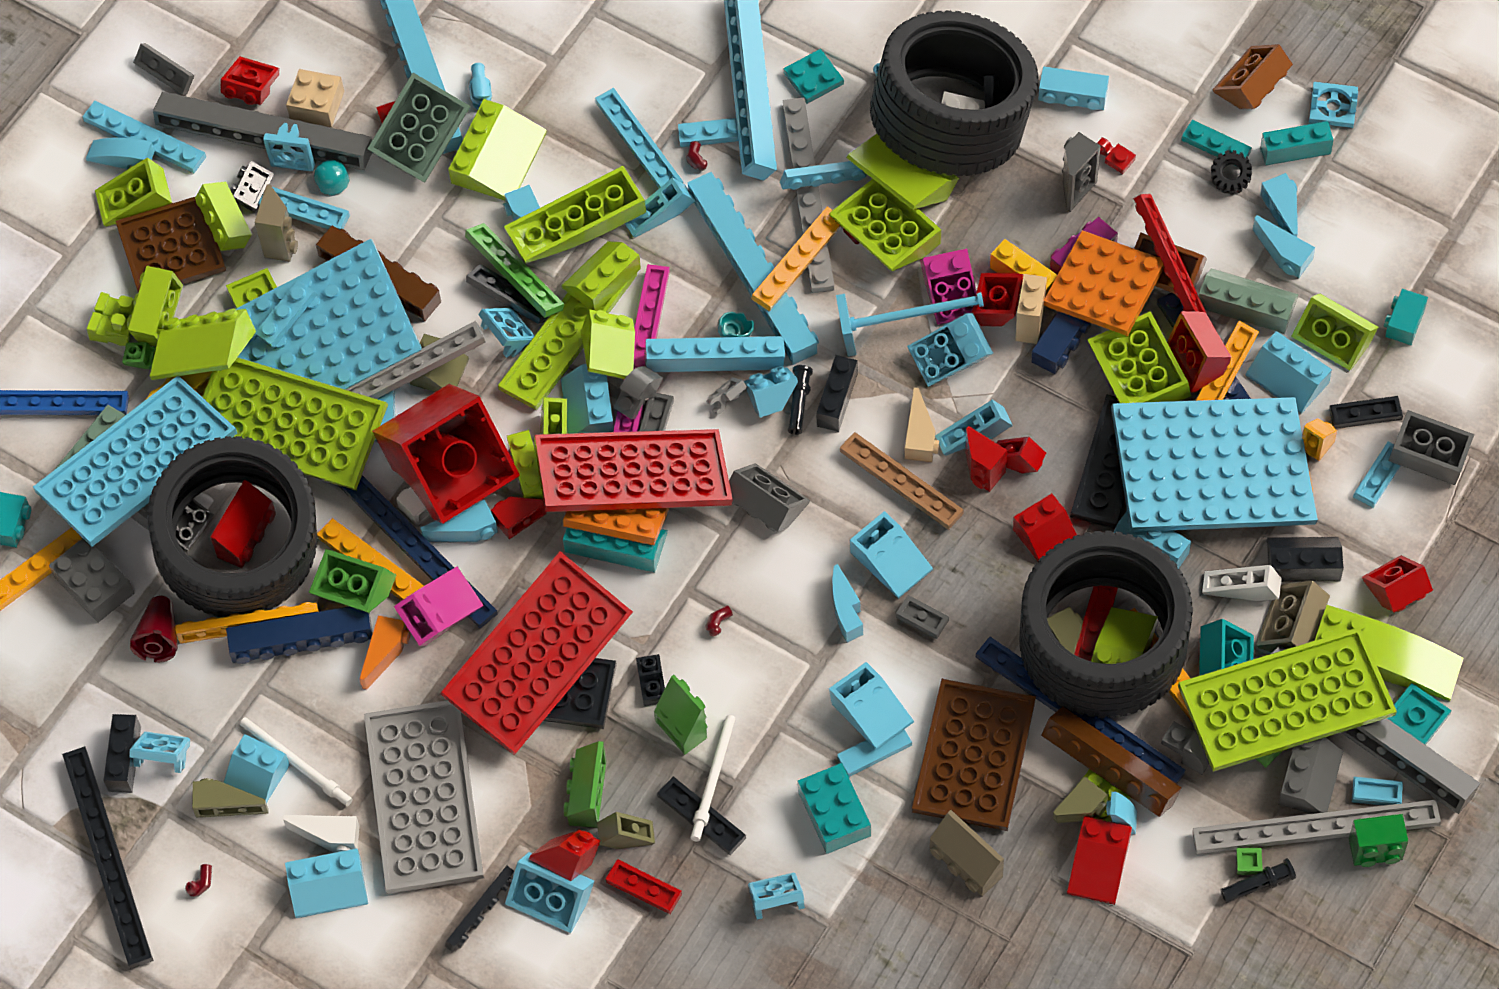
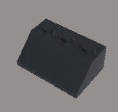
[1267,537,1344,582]

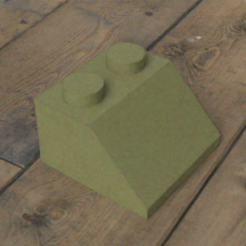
[410,334,469,392]

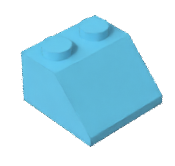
[224,734,290,803]

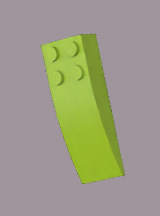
[504,166,646,263]
[1315,605,1463,701]

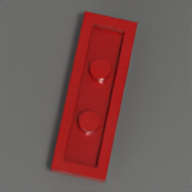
[605,859,682,915]

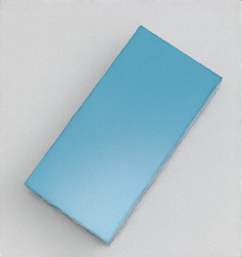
[1352,777,1403,806]

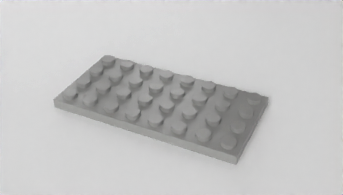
[364,700,484,894]

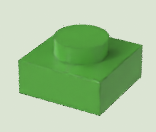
[1236,848,1263,875]

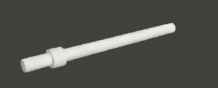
[690,715,735,842]
[240,717,353,806]

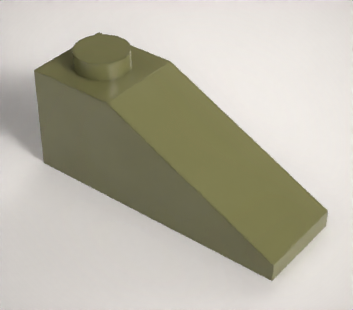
[192,778,269,818]

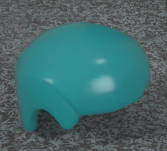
[314,160,350,195]
[718,312,754,337]

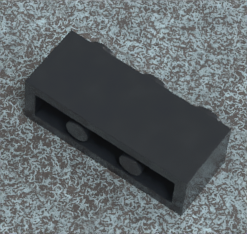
[816,355,858,432]
[103,714,141,793]

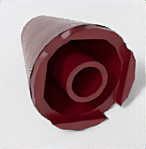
[130,595,178,663]

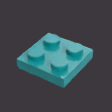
[783,48,844,104]
[1387,683,1452,745]

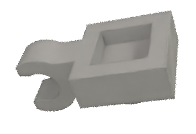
[706,377,747,414]

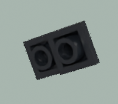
[636,654,665,706]

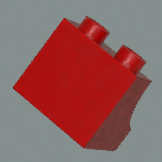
[372,384,520,524]

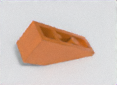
[359,615,410,690]

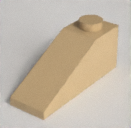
[905,388,939,462]

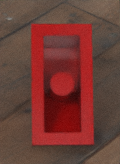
[997,436,1046,474]
[491,497,547,540]

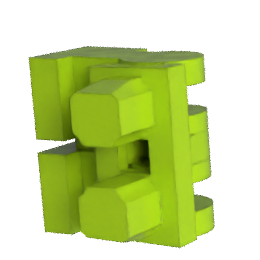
[86,292,134,346]

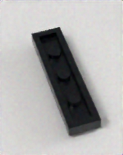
[466,264,547,325]
[657,776,746,855]
[445,865,514,952]

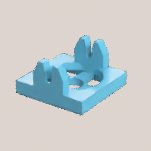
[1309,82,1358,128]
[263,123,315,171]
[478,308,535,358]
[130,732,190,773]
[748,873,805,920]

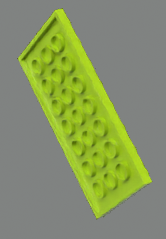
[202,357,388,490]
[1178,627,1397,772]

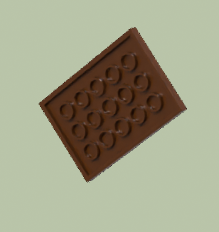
[912,678,1036,831]

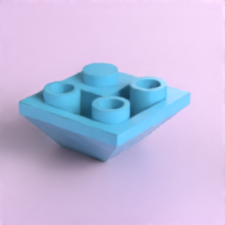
[744,366,798,418]

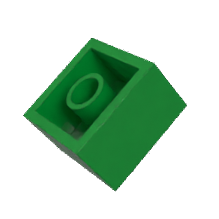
[1349,814,1408,867]

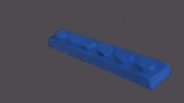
[0,390,129,415]

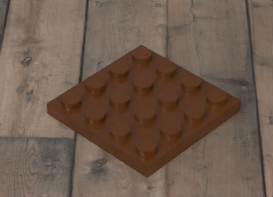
[115,196,226,293]

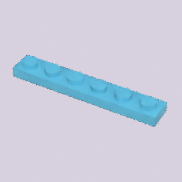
[595,88,684,188]
[82,100,206,173]

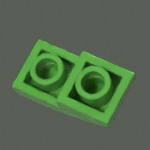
[122,342,156,369]

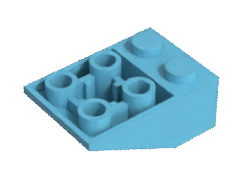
[907,313,994,387]
[850,511,933,599]
[829,662,914,750]

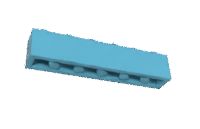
[644,336,785,372]

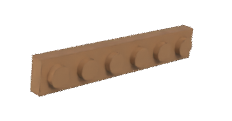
[840,432,964,530]

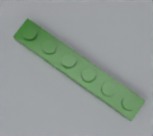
[465,223,564,318]

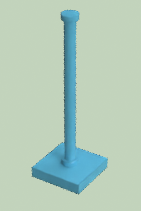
[836,293,984,357]

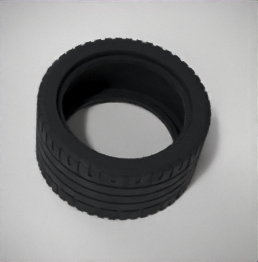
[870,10,1039,176]
[147,436,317,617]
[1019,531,1193,718]

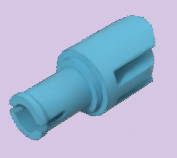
[469,63,492,110]

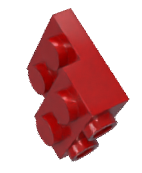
[221,56,280,105]

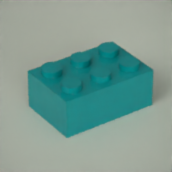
[797,763,871,854]

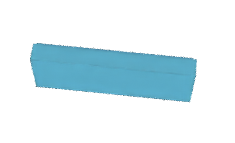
[1353,441,1401,508]
[837,729,912,777]

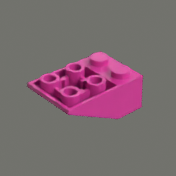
[920,248,977,325]
[394,566,484,646]

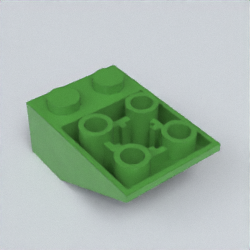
[654,675,708,755]

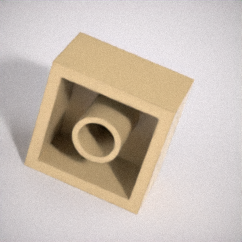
[286,69,344,127]

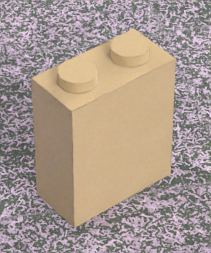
[1015,274,1047,344]

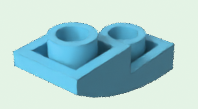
[1106,792,1137,834]

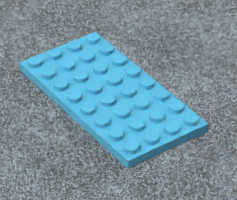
[33,376,237,547]

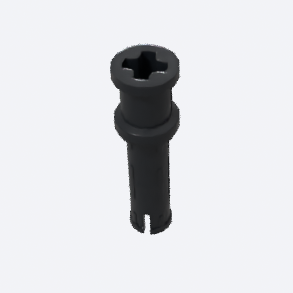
[788,365,813,435]
[1220,858,1296,903]

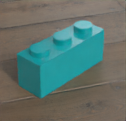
[1260,121,1334,166]

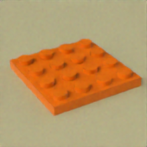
[1044,230,1164,336]
[563,508,669,545]

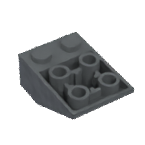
[131,499,214,551]

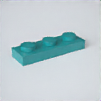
[1181,119,1252,167]

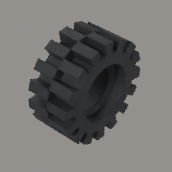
[1211,150,1252,194]

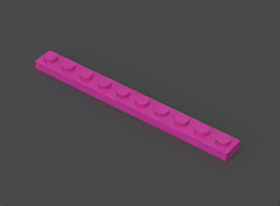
[613,264,670,432]

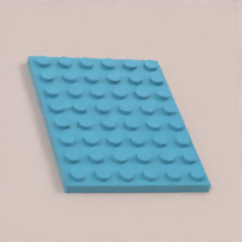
[236,239,422,390]
[1111,397,1318,532]

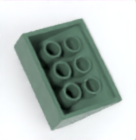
[368,73,471,183]

